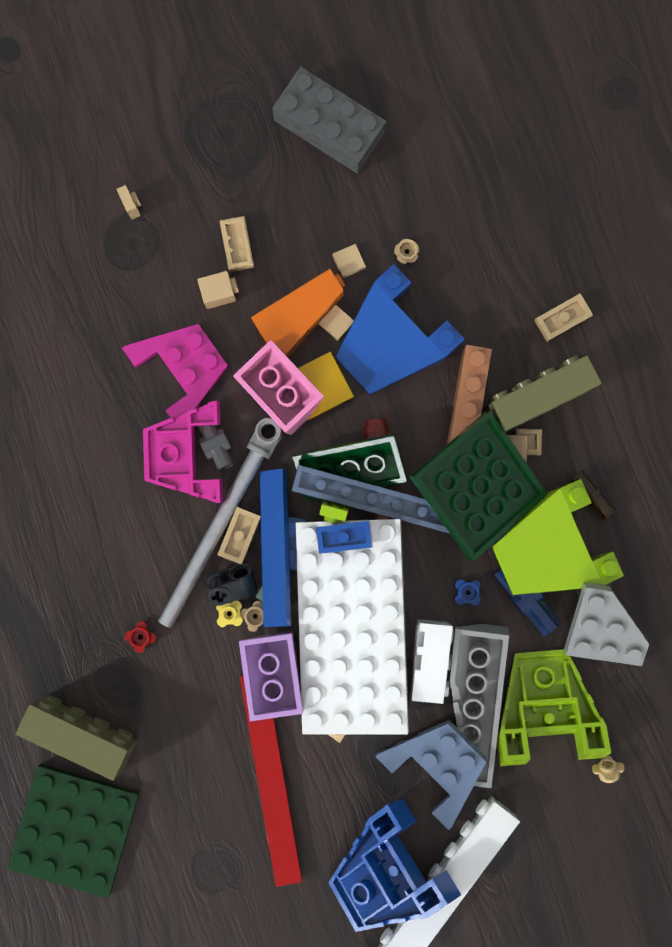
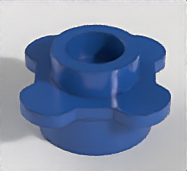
[455,579,481,606]

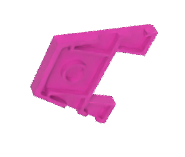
[122,324,229,418]
[143,401,223,503]

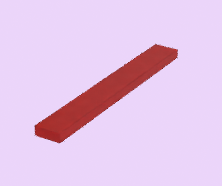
[240,675,302,887]

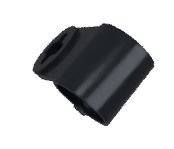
[206,564,258,606]

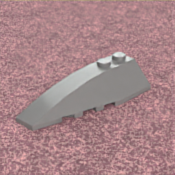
[450,624,509,788]

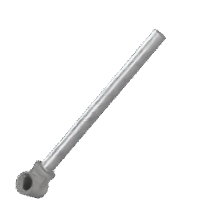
[158,418,283,628]

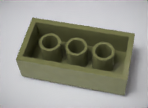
[485,355,602,432]
[15,695,138,781]

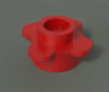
[125,621,156,653]

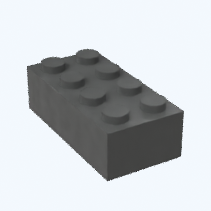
[272,66,386,174]

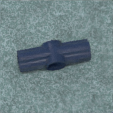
[493,567,561,636]

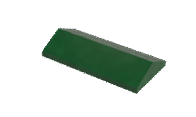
[292,434,407,501]

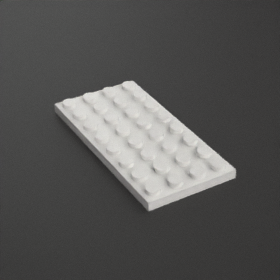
[296,519,409,734]

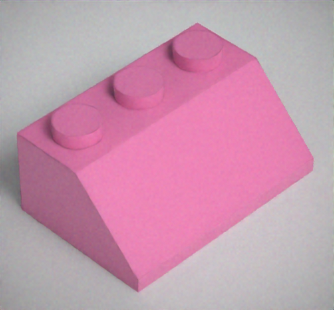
[233,340,324,435]

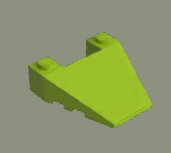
[492,479,624,595]
[497,649,611,766]

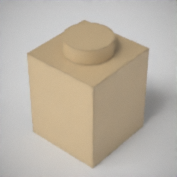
[197,271,239,309]

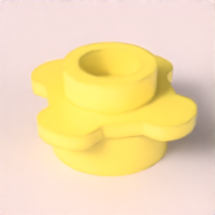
[216,601,243,627]

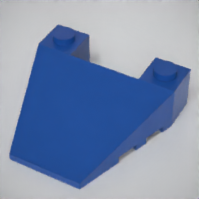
[335,264,465,395]
[328,798,461,932]

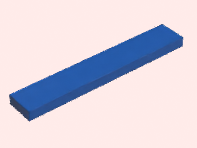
[260,468,291,627]

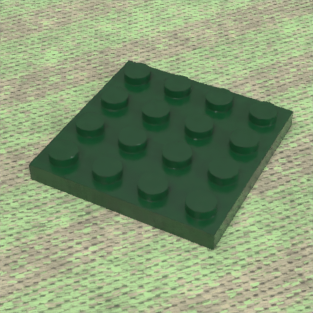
[410,411,548,561]
[7,764,140,898]

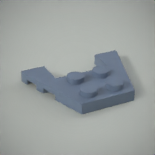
[375,720,487,830]

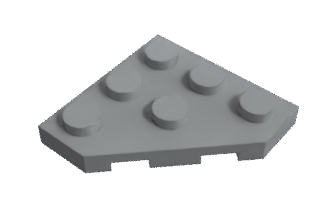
[564,582,649,666]

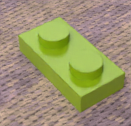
[319,500,349,524]

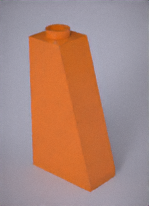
[251,269,345,357]

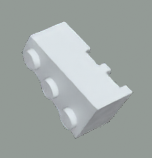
[410,619,454,704]

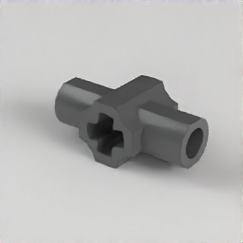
[198,425,234,471]

